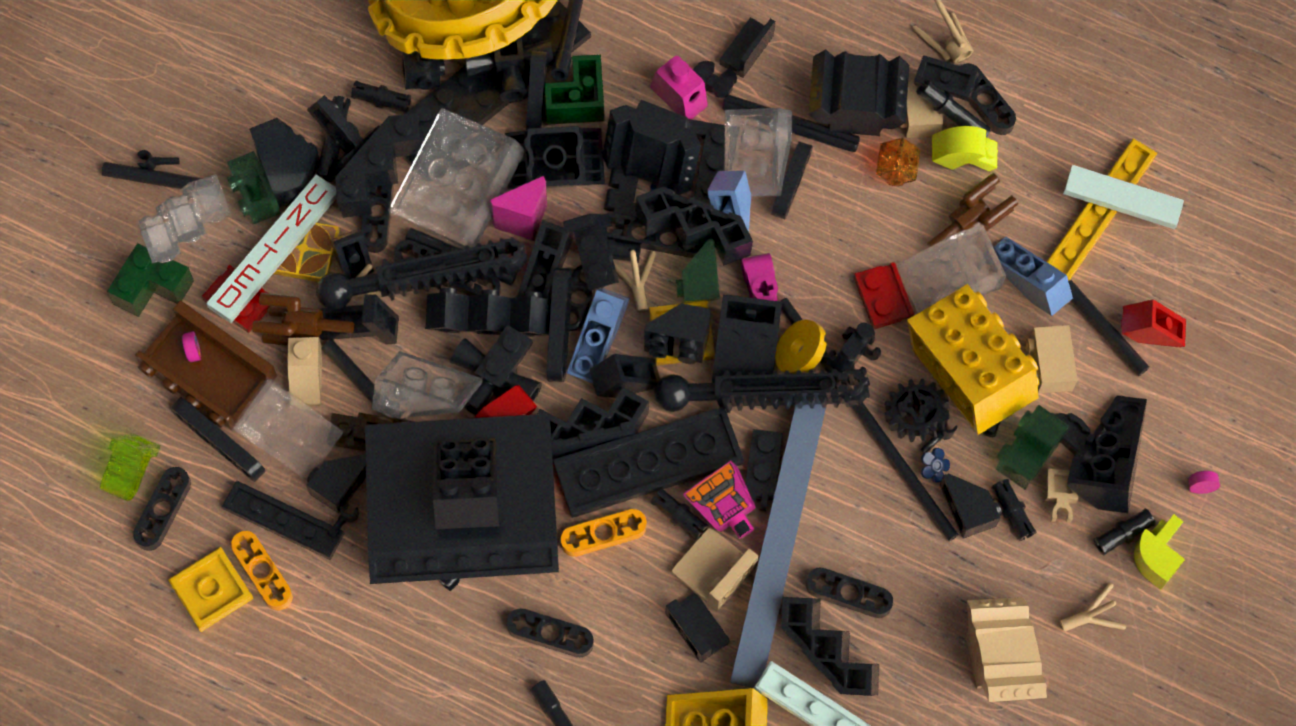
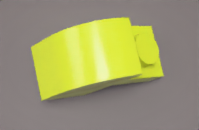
[932,126,998,172]
[1134,514,1185,590]

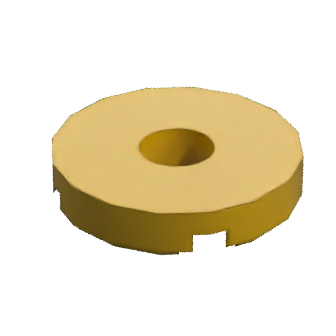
[775,319,827,374]

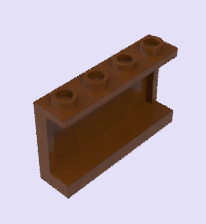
[135,300,277,430]

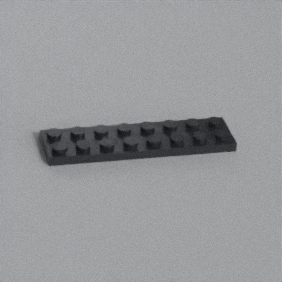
[402,0,591,176]

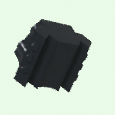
[808,49,910,136]
[602,100,701,195]
[505,126,605,190]

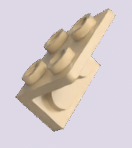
[672,527,758,611]

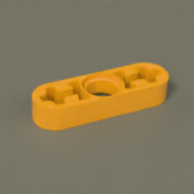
[561,509,647,557]
[231,531,293,611]

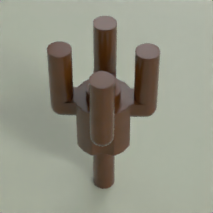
[927,173,1018,252]
[252,293,354,346]

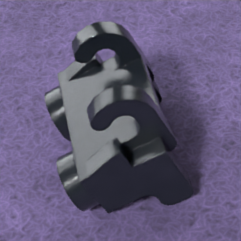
[824,322,881,376]

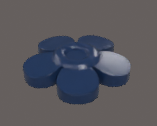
[921,448,950,483]

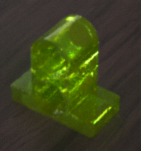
[100,434,161,502]

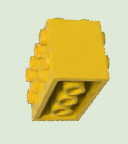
[907,284,1039,435]

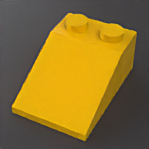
[665,688,768,726]

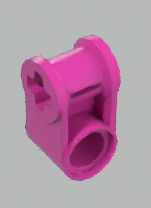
[740,253,778,301]

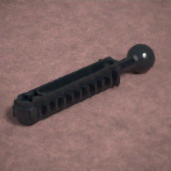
[316,237,527,310]
[654,369,870,413]

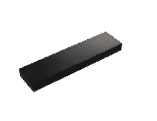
[222,480,345,560]

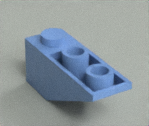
[985,237,1073,316]
[567,288,630,383]

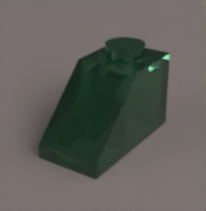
[675,239,720,303]

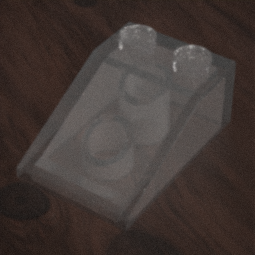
[725,108,792,197]
[372,351,483,419]
[232,376,343,480]

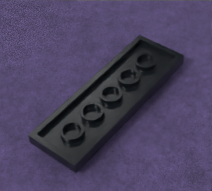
[553,406,744,518]

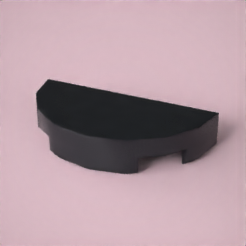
[1039,413,1091,455]

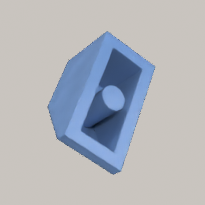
[707,171,751,232]

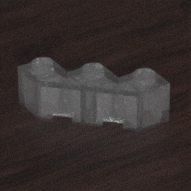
[138,174,231,263]

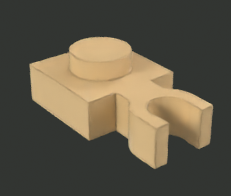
[1046,469,1078,523]

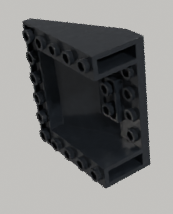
[365,413,559,584]

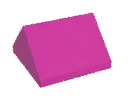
[490,176,547,241]

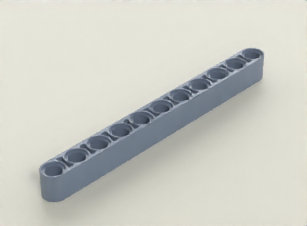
[730,373,826,688]

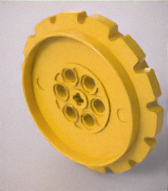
[368,0,557,59]

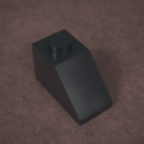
[330,229,374,279]
[590,354,660,398]
[306,454,366,514]
[939,473,1002,539]

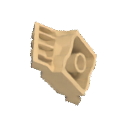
[966,597,1047,702]

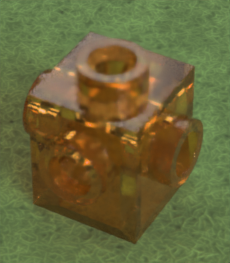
[876,138,921,187]

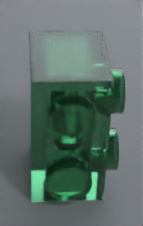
[226,151,281,225]

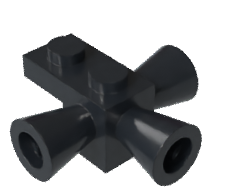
[466,37,553,103]
[450,325,542,416]

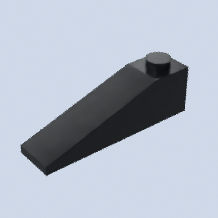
[249,118,320,208]
[1067,395,1147,514]

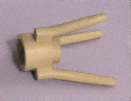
[912,0,974,64]

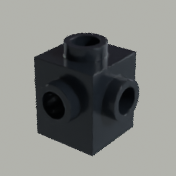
[402,51,445,90]

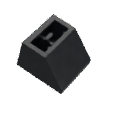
[644,303,711,364]

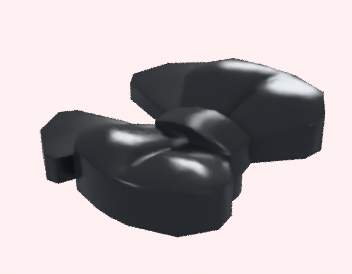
[693,61,737,98]

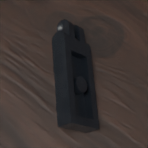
[745,429,783,511]

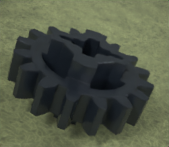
[884,378,950,442]

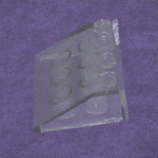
[388,108,525,249]

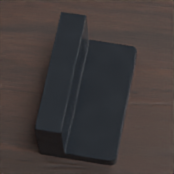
[719,17,776,78]
[914,55,979,101]
[665,593,730,663]

